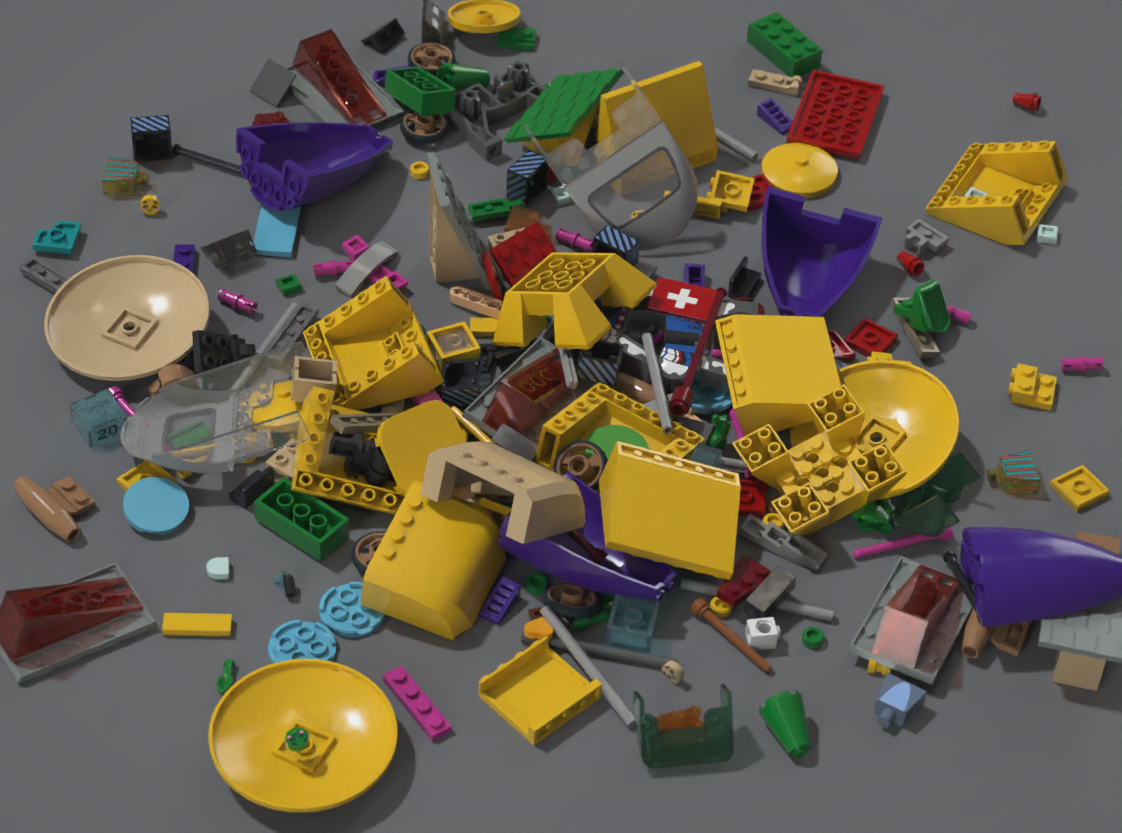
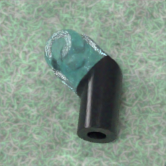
[273,571,297,598]

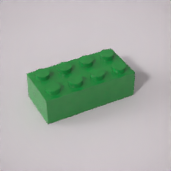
[747,12,823,77]
[385,66,456,117]
[254,477,349,561]

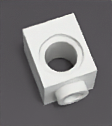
[745,617,781,651]

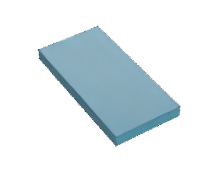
[252,205,302,258]

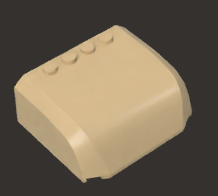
[421,442,585,544]

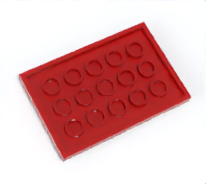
[786,70,885,160]

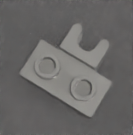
[904,219,949,257]

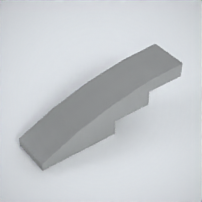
[737,514,828,570]

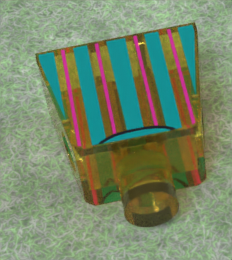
[102,156,150,195]
[987,451,1041,494]

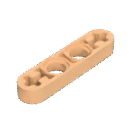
[450,286,503,319]

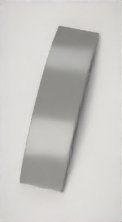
[335,241,399,298]

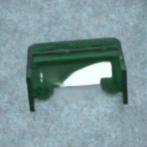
[891,451,981,537]
[633,684,734,768]

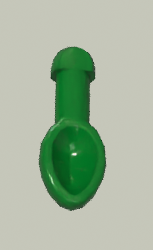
[570,611,611,631]
[216,658,235,694]

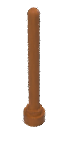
[690,598,772,673]

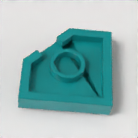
[32,220,81,255]

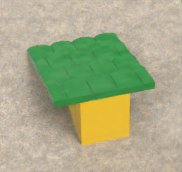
[504,68,624,168]

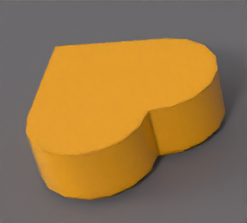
[524,617,553,640]

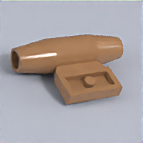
[607,371,655,404]
[13,476,96,542]
[961,608,1031,658]

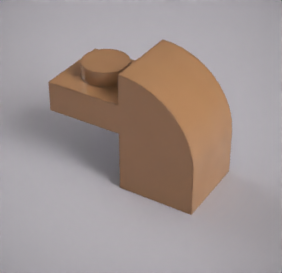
[147,364,199,398]

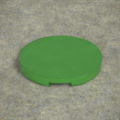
[584,425,649,472]

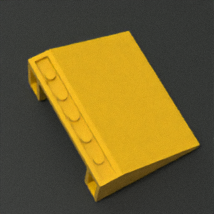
[596,61,718,196]
[925,140,1068,245]
[303,276,444,411]
[715,314,841,436]
[534,382,705,495]
[291,386,405,515]
[599,441,741,580]

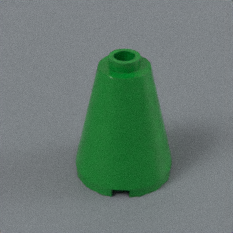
[437,63,490,91]
[758,690,811,758]

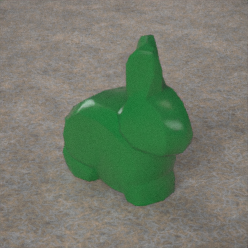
[702,415,732,456]
[851,497,899,534]

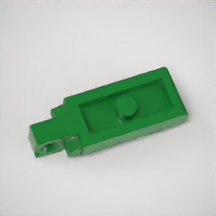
[468,198,523,222]

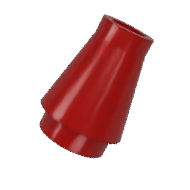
[1012,93,1042,112]
[897,251,925,276]

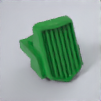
[894,280,951,334]

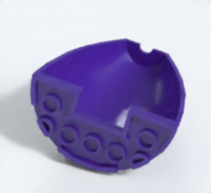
[236,122,393,211]
[761,186,882,317]
[498,472,677,602]
[960,527,1122,627]

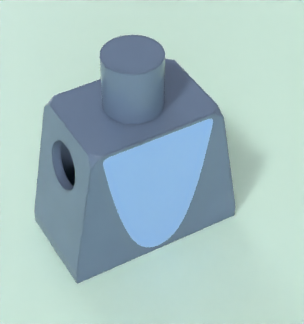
[874,673,927,728]

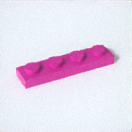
[383,665,452,742]

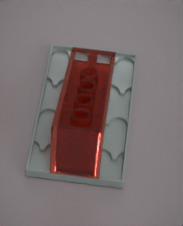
[285,29,404,127]
[462,337,606,446]
[848,556,974,685]
[0,562,155,684]

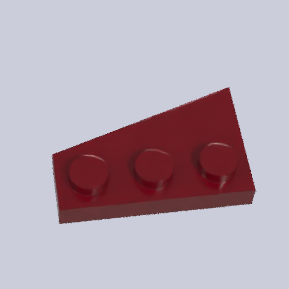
[717,554,772,608]

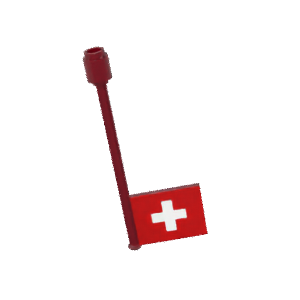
[647,277,727,417]

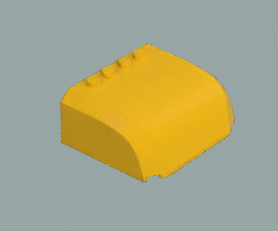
[360,481,506,641]

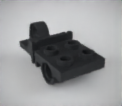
[192,330,256,379]
[329,431,396,488]

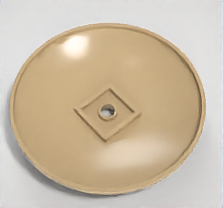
[44,255,210,381]

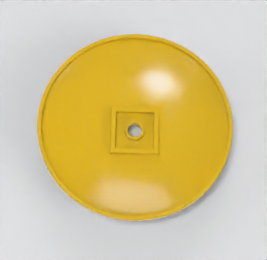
[790,360,960,499]
[208,659,398,812]

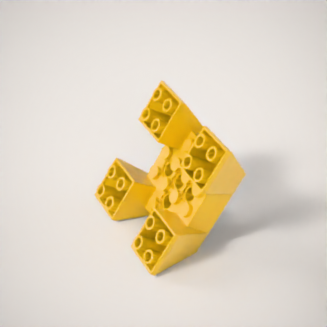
[493,252,657,350]
[732,384,907,536]

